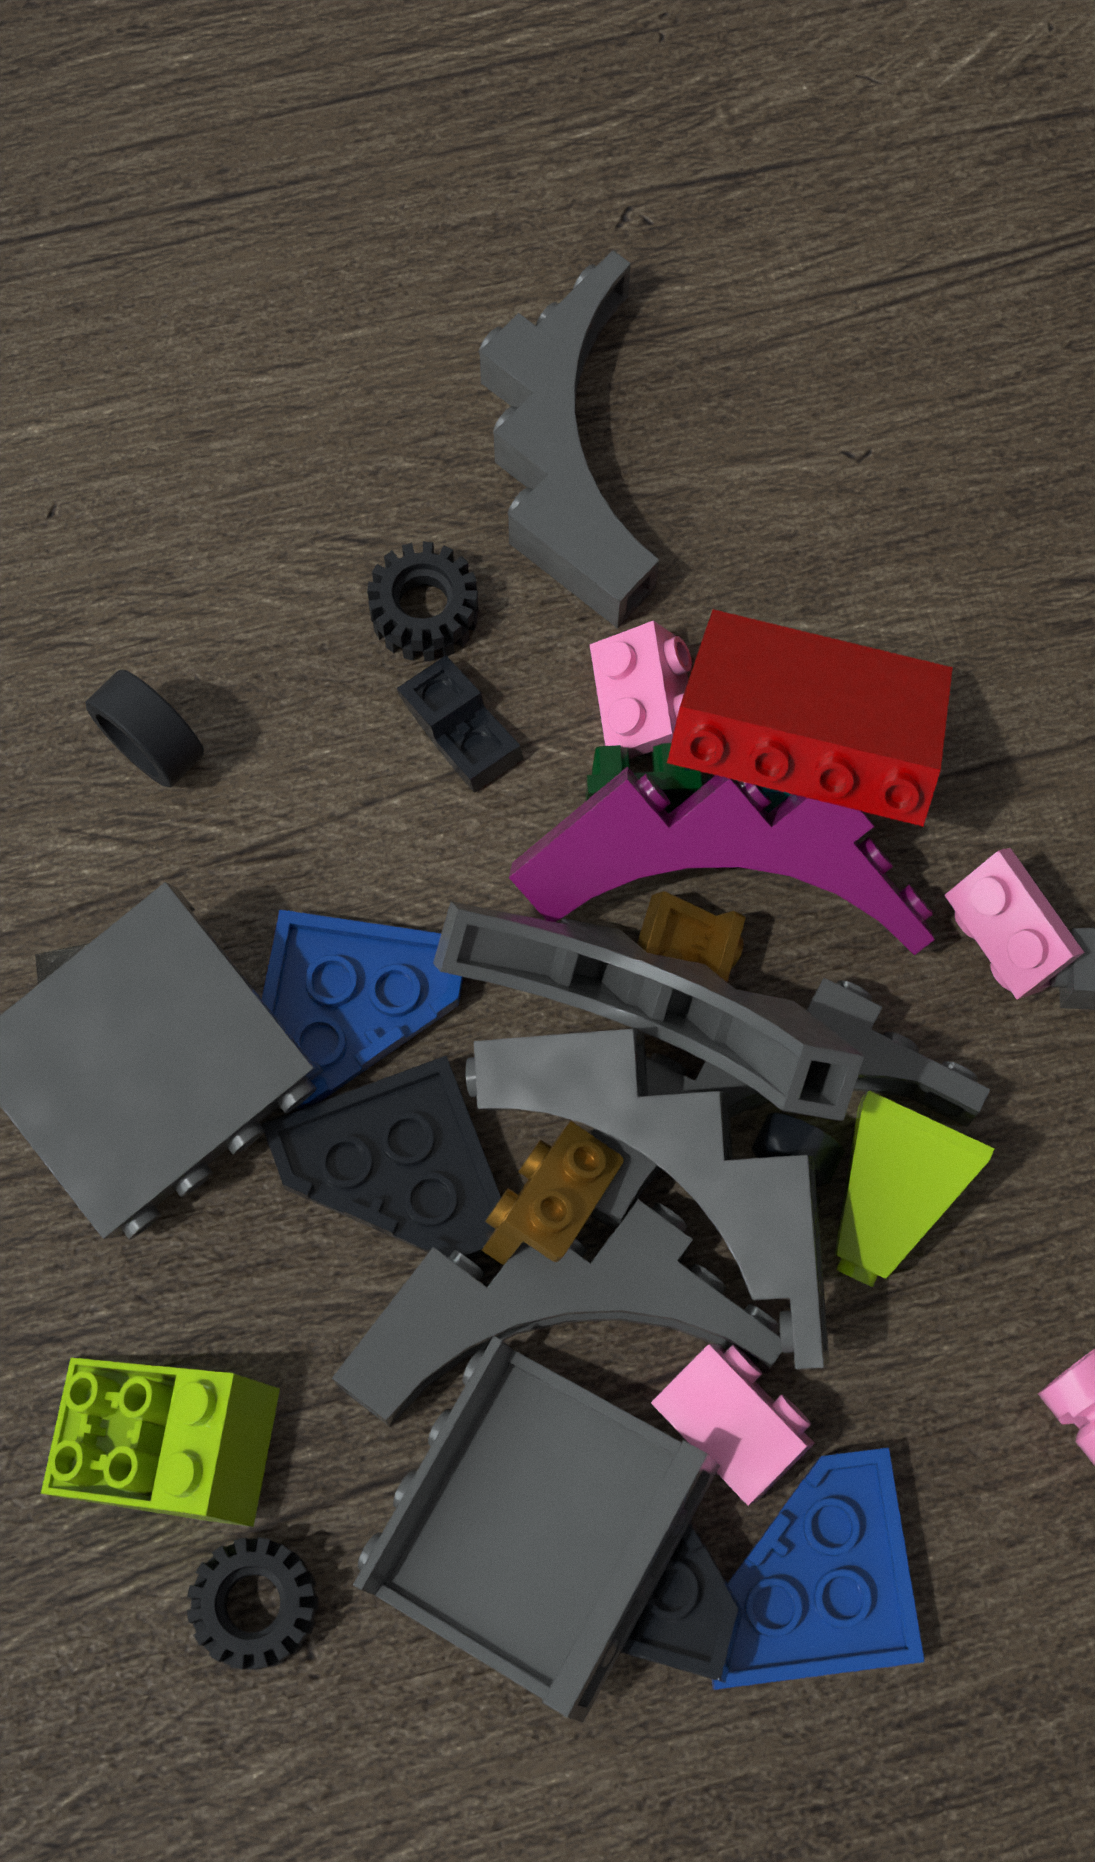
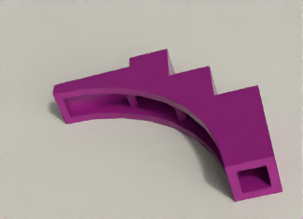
[509,767,935,955]

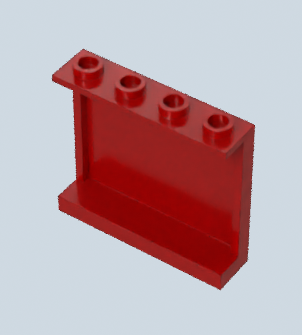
[667,609,953,827]

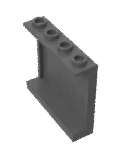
[0,882,324,1240]
[353,1336,720,1722]

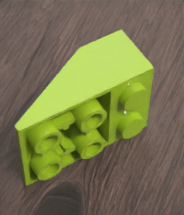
[41,1358,280,1527]

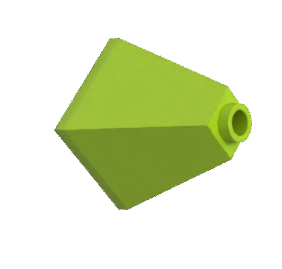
[835,1091,994,1287]

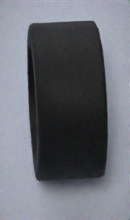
[85,670,204,788]

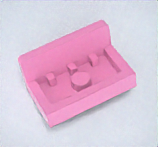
[590,621,692,759]
[944,848,1084,1000]

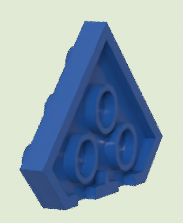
[262,910,464,1108]
[712,1448,925,1690]

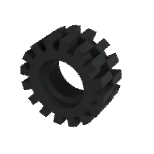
[367,541,479,662]
[187,1537,319,1670]

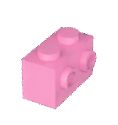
[651,1344,815,1506]

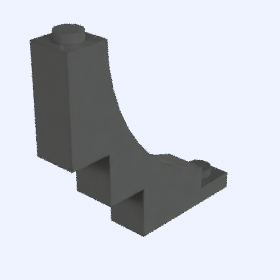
[466,1029,830,1369]

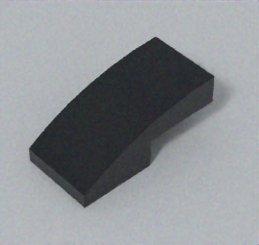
[397,655,524,793]

